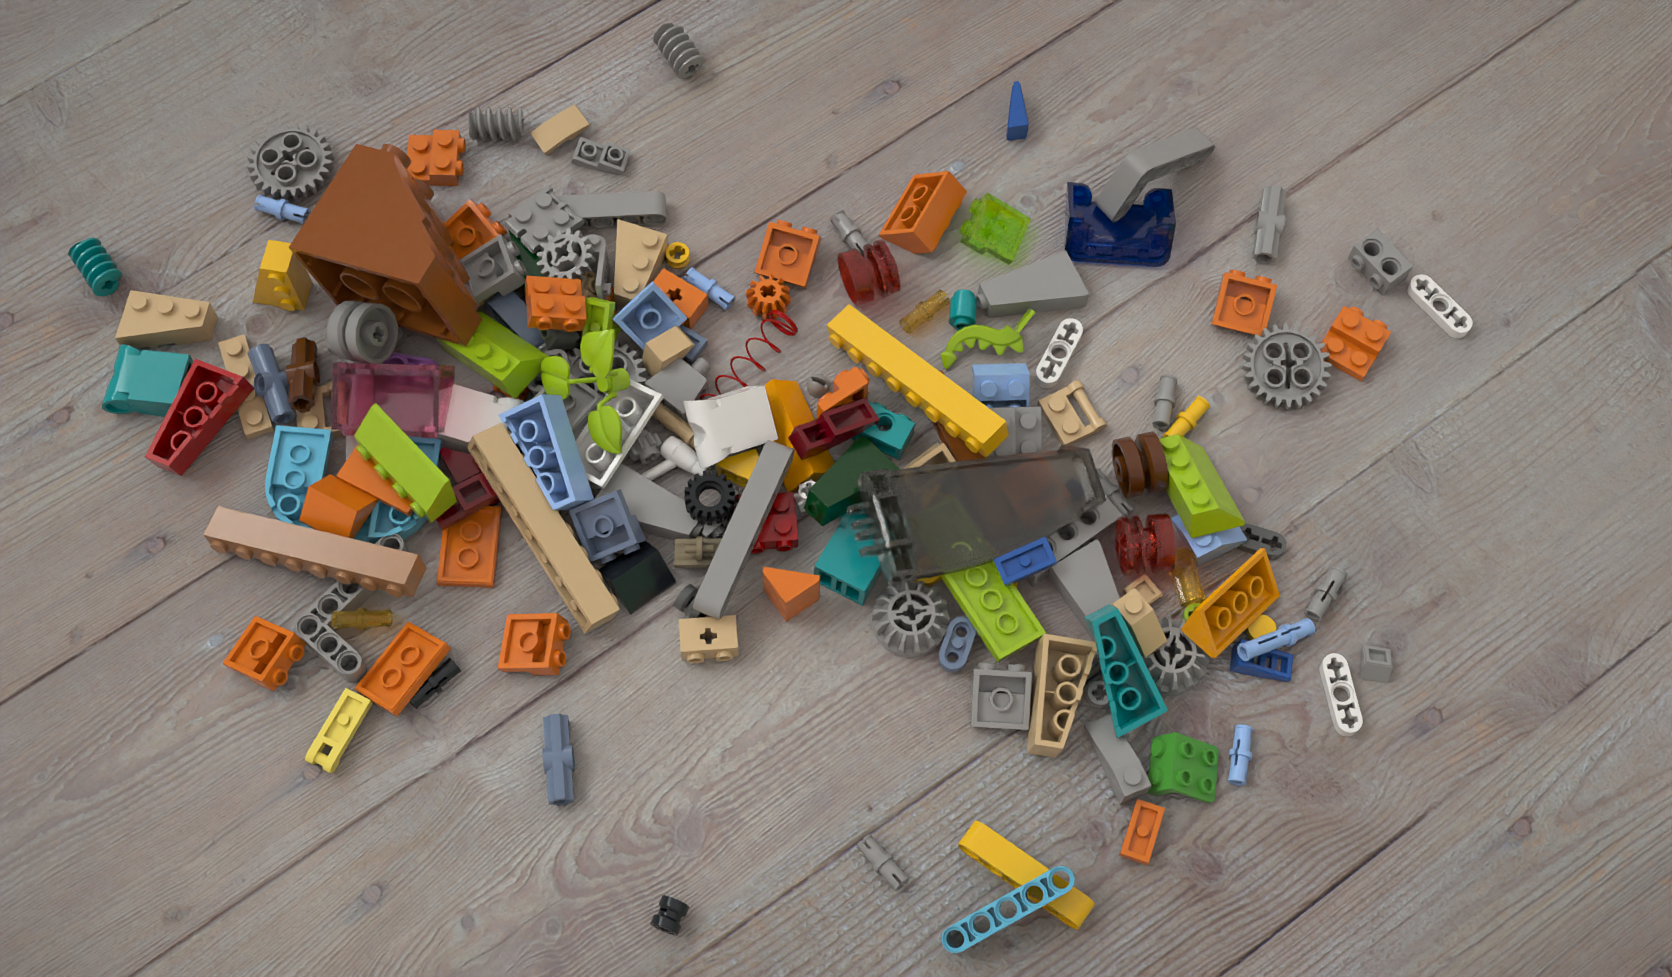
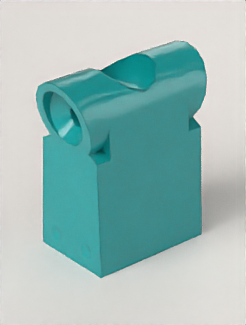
[101,344,194,417]
[814,509,907,606]

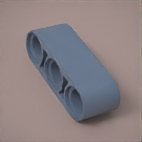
[485,291,545,348]

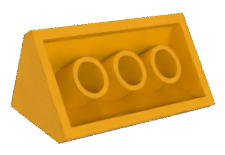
[765,379,834,492]
[1181,548,1280,658]

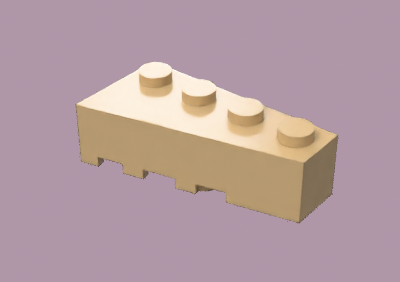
[1027,634,1097,758]

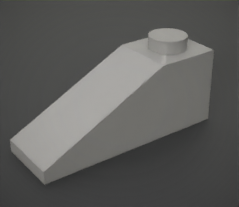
[1084,715,1151,805]

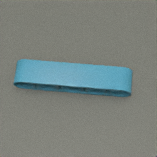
[941,865,1076,953]

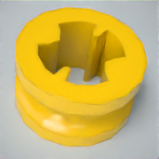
[665,242,690,269]

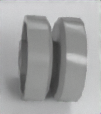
[327,300,398,364]

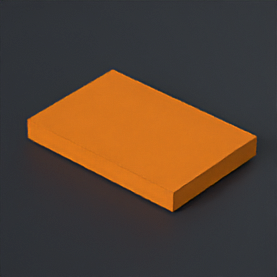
[336,444,413,517]
[436,506,502,588]
[354,621,451,717]

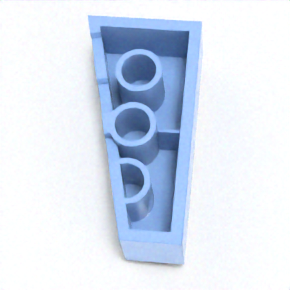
[499,394,594,510]

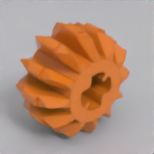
[746,274,791,320]

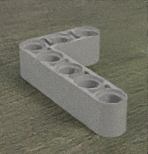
[1095,128,1215,222]
[295,533,408,683]

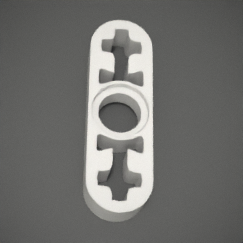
[1407,274,1473,339]
[1035,318,1083,389]
[1319,653,1363,737]

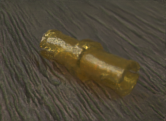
[899,290,950,334]
[331,608,393,630]

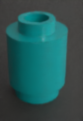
[949,289,977,331]

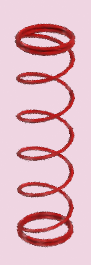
[700,310,798,400]

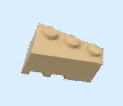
[614,219,669,310]
[115,290,218,349]

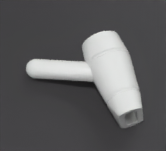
[641,436,711,481]

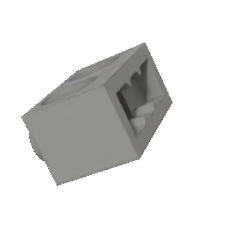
[1348,229,1413,295]

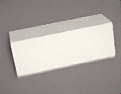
[576,379,664,489]

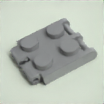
[505,185,584,254]

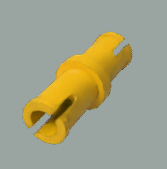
[1163,396,1211,438]

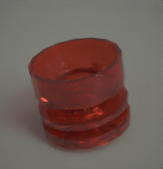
[837,239,901,307]
[1115,513,1176,576]

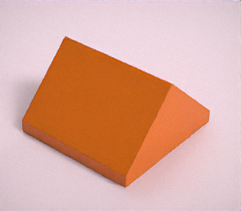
[299,474,378,539]
[762,567,820,622]

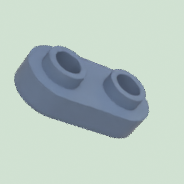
[938,616,976,673]

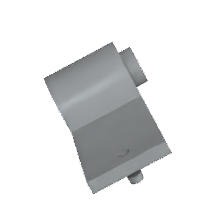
[580,234,611,300]

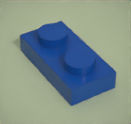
[993,537,1057,587]

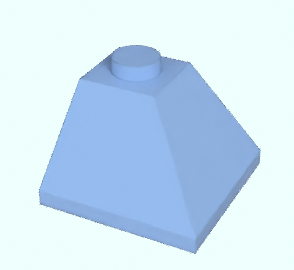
[1171,515,1247,567]

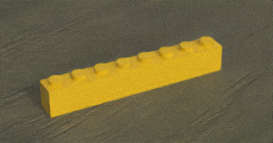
[826,304,1009,458]

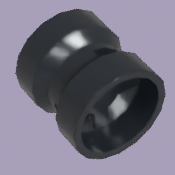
[650,895,689,936]

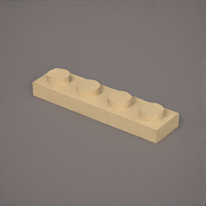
[218,334,274,439]

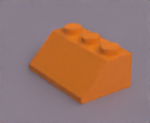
[879,171,967,254]

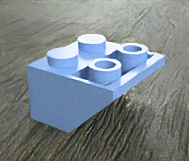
[972,363,1030,408]

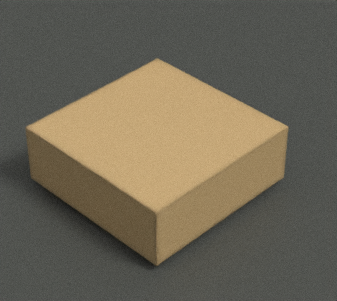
[1122,574,1163,606]

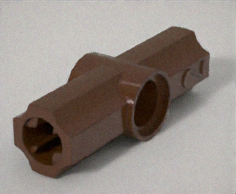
[286,337,320,413]

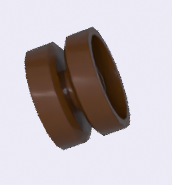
[1112,431,1168,498]

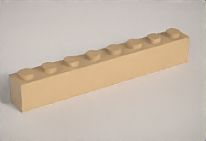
[467,423,620,634]

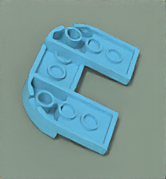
[265,425,443,544]

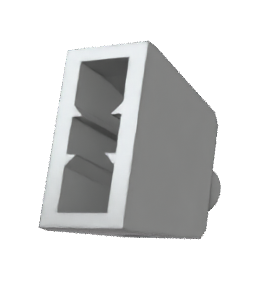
[645,357,711,423]

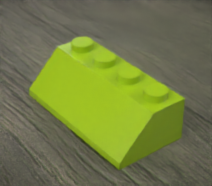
[436,310,549,399]
[354,403,457,523]
[1159,434,1245,539]

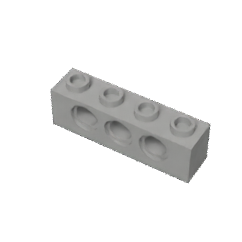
[1014,490,1123,587]

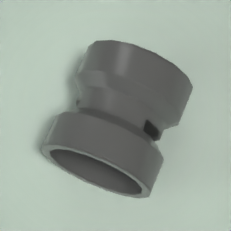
[674,584,706,618]

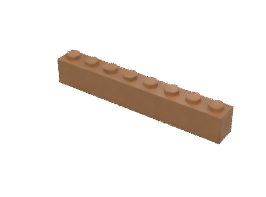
[203,506,427,597]

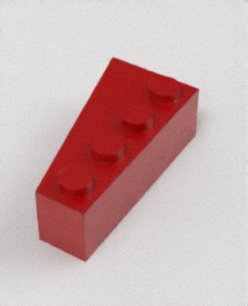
[145,359,254,476]

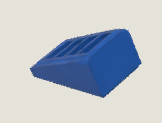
[1006,81,1029,141]
[1230,639,1294,682]

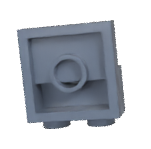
[568,489,646,564]

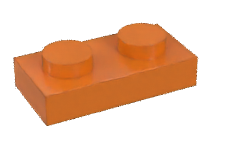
[1119,799,1165,865]

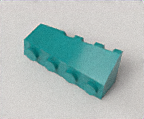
[1084,604,1168,738]

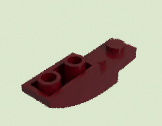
[436,467,536,531]

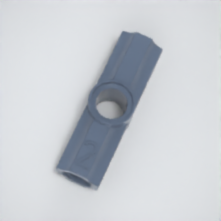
[247,344,297,425]
[542,714,575,806]

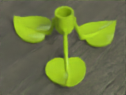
[540,329,630,454]

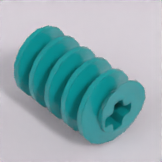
[68,237,122,297]

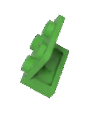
[1147,732,1219,803]

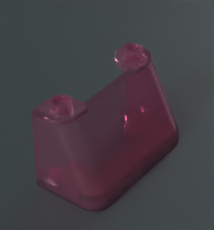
[331,362,455,438]

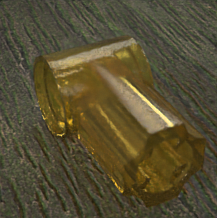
[1167,547,1205,607]

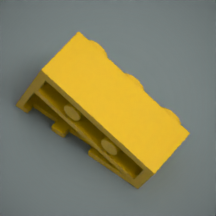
[253,240,313,311]

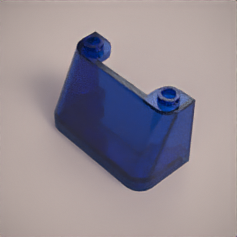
[1064,182,1176,267]

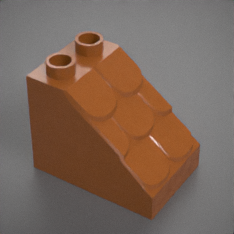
[289,144,482,346]

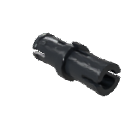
[409,657,461,709]

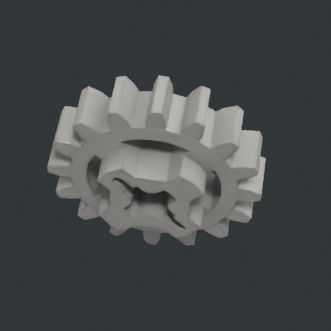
[537,228,596,280]

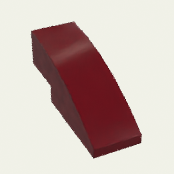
[788,398,879,461]

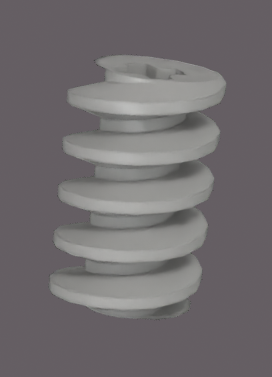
[653,23,705,79]
[468,107,524,140]

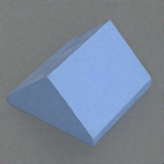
[612,281,687,350]

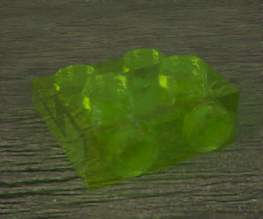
[959,192,1031,265]

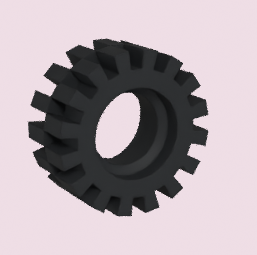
[684,470,735,525]

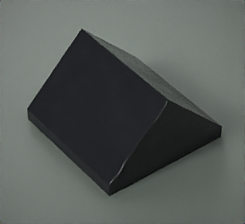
[598,541,676,615]

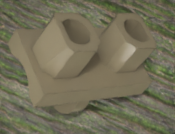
[674,536,722,568]

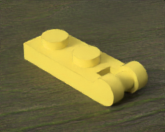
[305,688,373,774]

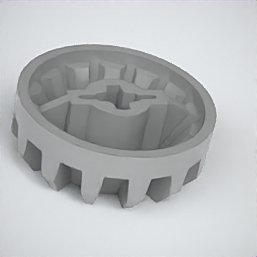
[872,579,949,658]
[1141,616,1210,696]

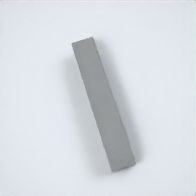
[693,440,795,620]

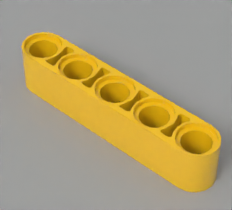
[957,820,1095,930]

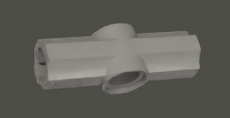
[1252,185,1286,265]

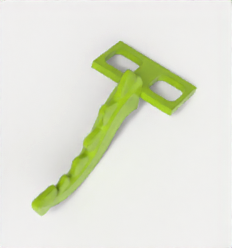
[940,309,1035,369]

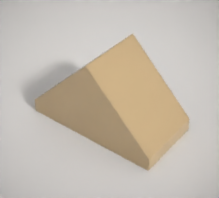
[642,326,695,377]

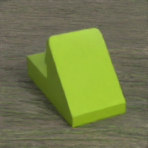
[580,297,621,351]

